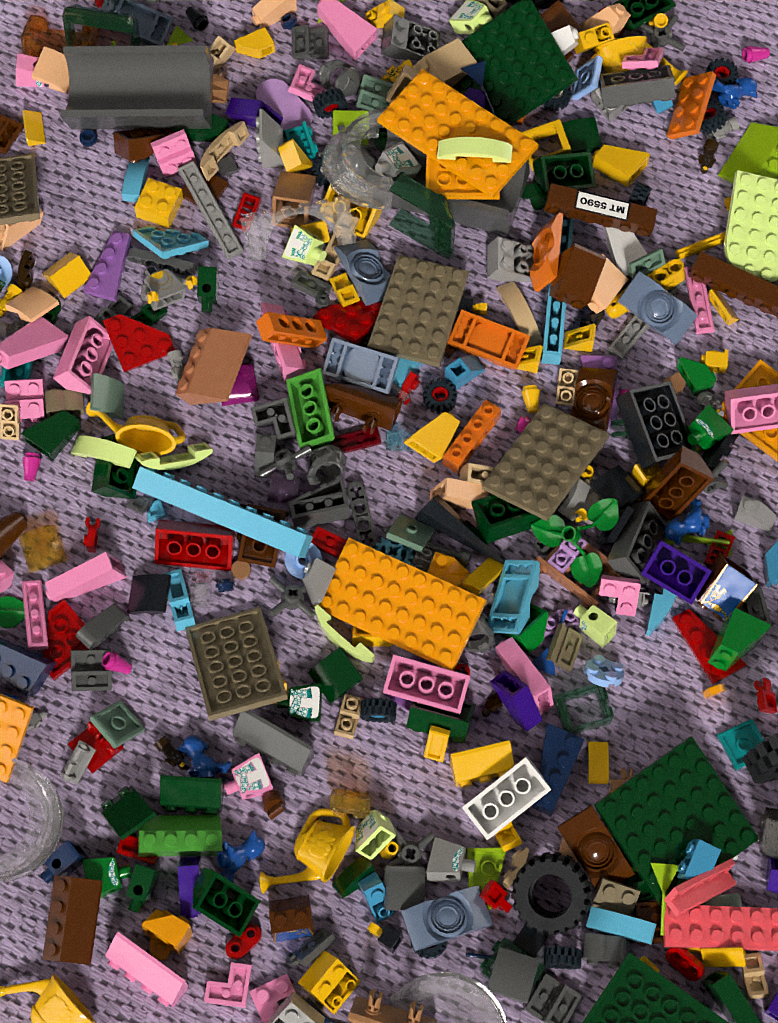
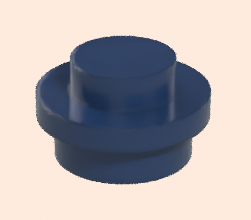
[281,13,298,30]
[79,129,98,147]
[215,579,235,593]

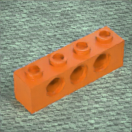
[256,311,327,349]
[442,400,501,474]

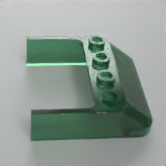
[62,4,141,47]
[389,174,455,259]

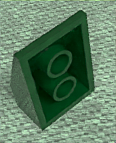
[98,786,156,840]

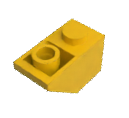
[365,0,405,28]
[574,22,615,54]
[234,27,275,59]

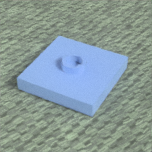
[571,55,603,100]

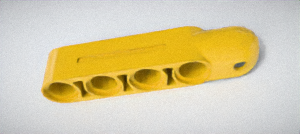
[605,259,686,319]

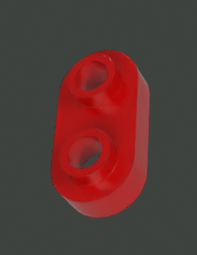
[225,924,262,960]
[666,947,705,981]

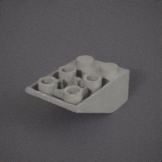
[256,109,284,168]
[487,236,534,282]
[267,991,325,1023]

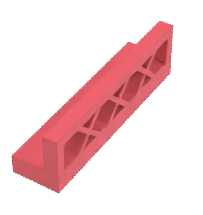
[664,858,737,916]

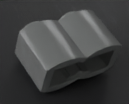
[582,933,627,968]

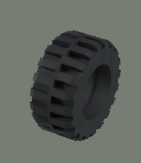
[511,852,593,935]

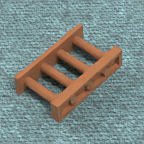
[535,538,624,609]

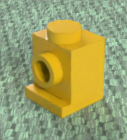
[700,349,728,374]

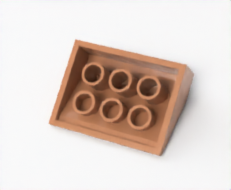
[175,328,252,405]

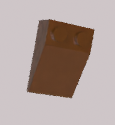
[113,129,176,163]
[237,504,289,568]

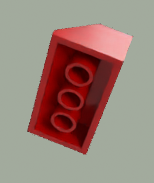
[154,519,236,571]

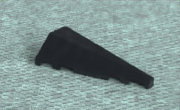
[415,494,507,564]

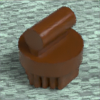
[262,790,286,820]

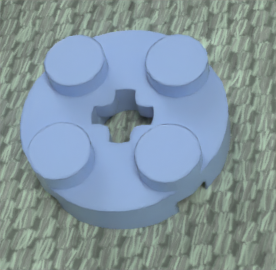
[583,655,624,687]

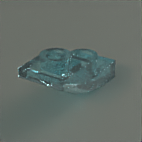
[386,430,415,451]

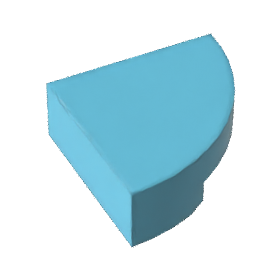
[147,499,167,523]

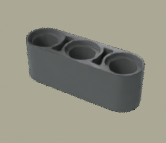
[76,603,130,650]

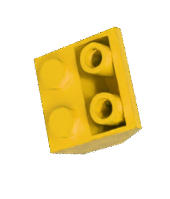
[298,950,360,1014]

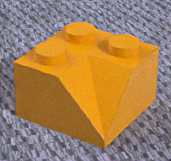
[427,552,471,590]
[142,909,193,956]

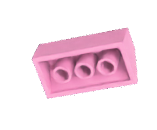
[260,302,307,383]
[53,316,113,394]
[725,384,778,434]
[382,654,471,714]
[105,932,189,1007]

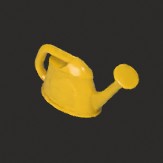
[590,36,688,85]
[86,402,186,456]
[259,808,355,894]
[0,974,96,1023]

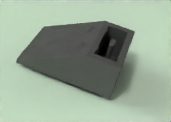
[381,14,440,61]

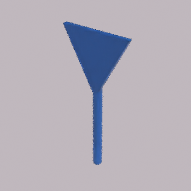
[532,609,568,676]

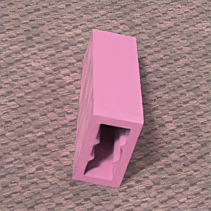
[317,0,378,61]
[0,316,68,370]
[45,552,127,603]
[496,637,554,715]

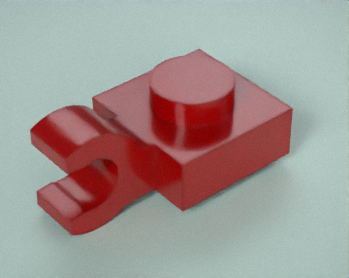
[396,371,420,406]
[83,517,101,553]
[754,678,778,714]
[478,879,512,913]

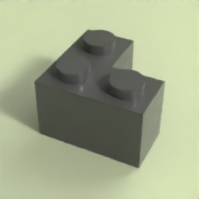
[251,398,297,441]

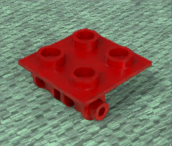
[68,721,124,774]

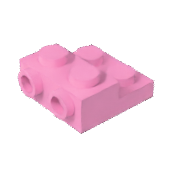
[150,129,197,177]
[4,378,46,422]

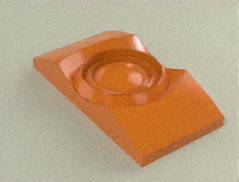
[529,212,563,292]
[448,309,531,370]

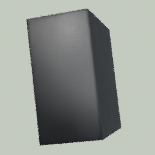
[512,922,548,958]

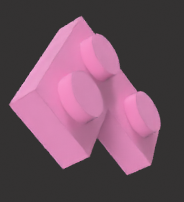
[622,47,664,70]
[288,64,327,101]
[599,575,641,617]
[204,962,252,1008]
[249,974,296,1023]

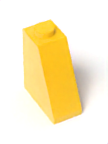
[592,144,650,188]
[403,412,460,463]

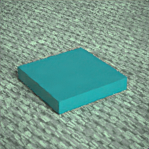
[717,719,764,771]

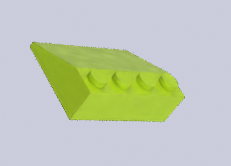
[718,122,778,183]

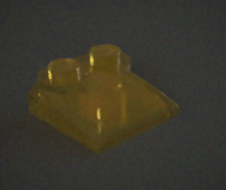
[18,525,67,573]
[329,788,374,819]

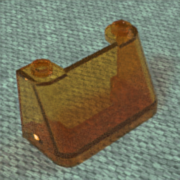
[21,15,100,58]

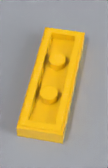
[461,557,504,595]

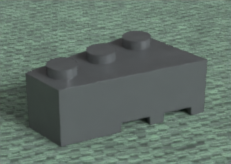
[289,475,350,529]

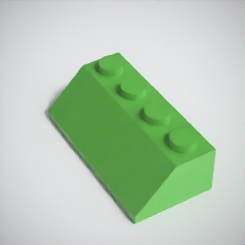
[286,368,335,455]
[138,815,222,857]

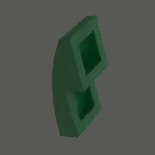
[131,304,168,327]
[332,856,375,899]

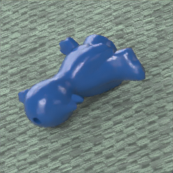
[712,77,758,110]
[664,498,709,546]
[177,735,232,778]
[217,830,265,883]

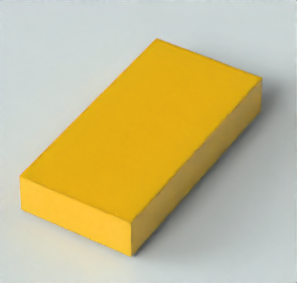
[424,725,451,763]

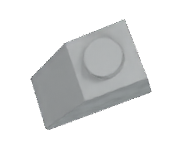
[734,496,776,532]
[303,558,336,606]

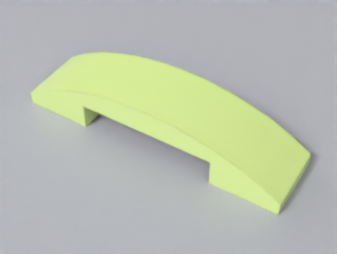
[437,137,513,163]
[71,436,137,468]
[135,442,213,470]
[315,604,375,663]

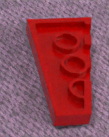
[672,609,747,685]

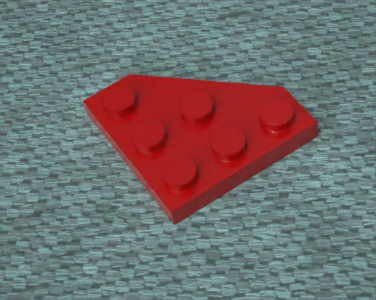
[313,301,382,345]
[103,314,175,373]
[43,600,100,681]

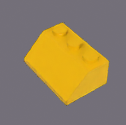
[318,179,385,239]
[450,740,514,788]

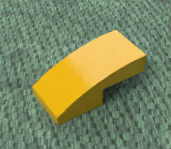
[329,273,360,307]
[588,742,609,784]
[494,821,522,852]

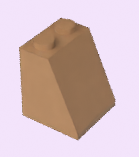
[272,171,316,228]

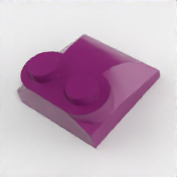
[221,363,259,406]

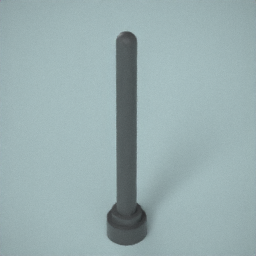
[383,527,472,567]

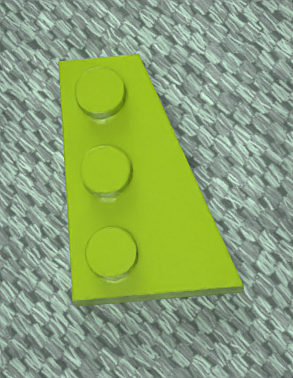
[466,848,506,911]

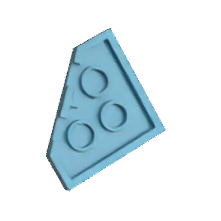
[133,226,209,259]

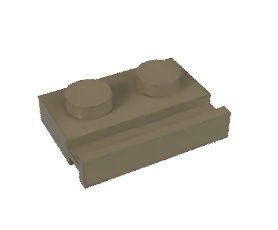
[546,623,584,672]
[591,876,641,916]

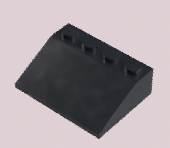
[615,381,697,469]

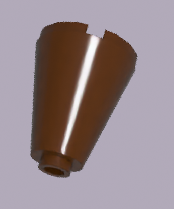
[0,512,27,559]

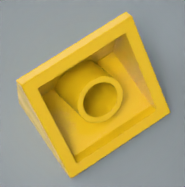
[41,252,91,299]

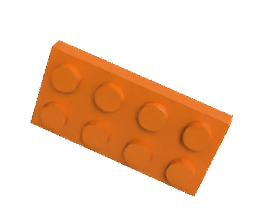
[666,71,716,139]

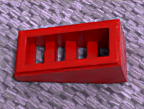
[232,192,262,232]
[704,530,735,568]

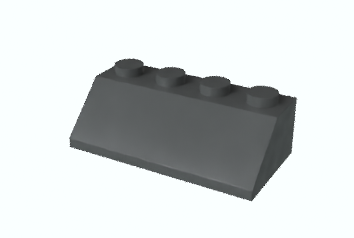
[599,65,675,109]
[607,501,667,584]
[232,710,314,777]

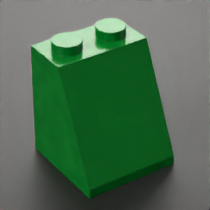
[708,608,771,671]

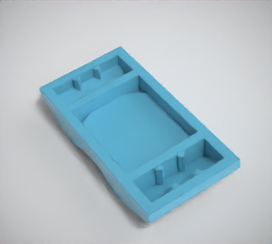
[487,560,540,634]

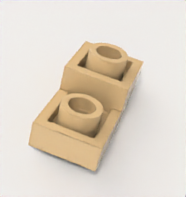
[555,368,578,407]
[0,403,20,440]
[334,694,364,740]
[502,847,529,890]

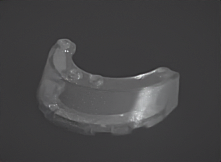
[322,107,394,210]
[0,758,64,882]
[389,971,507,1023]

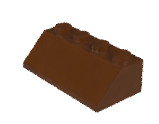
[640,446,714,521]
[42,875,103,965]

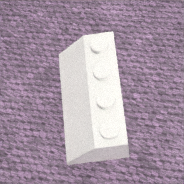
[462,756,551,840]

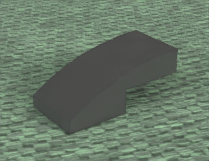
[94,295,133,328]

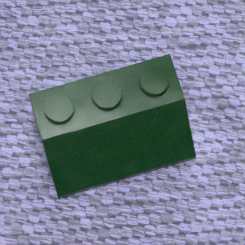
[613,0,676,30]
[533,152,596,192]
[91,434,140,499]
[472,495,540,543]
[406,701,476,743]
[160,775,224,815]
[192,867,260,937]

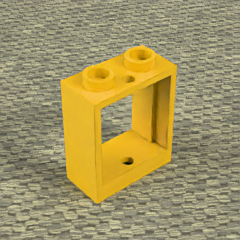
[521,119,572,171]

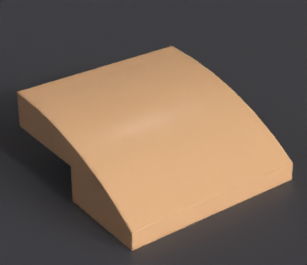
[32,46,69,93]
[5,286,59,323]

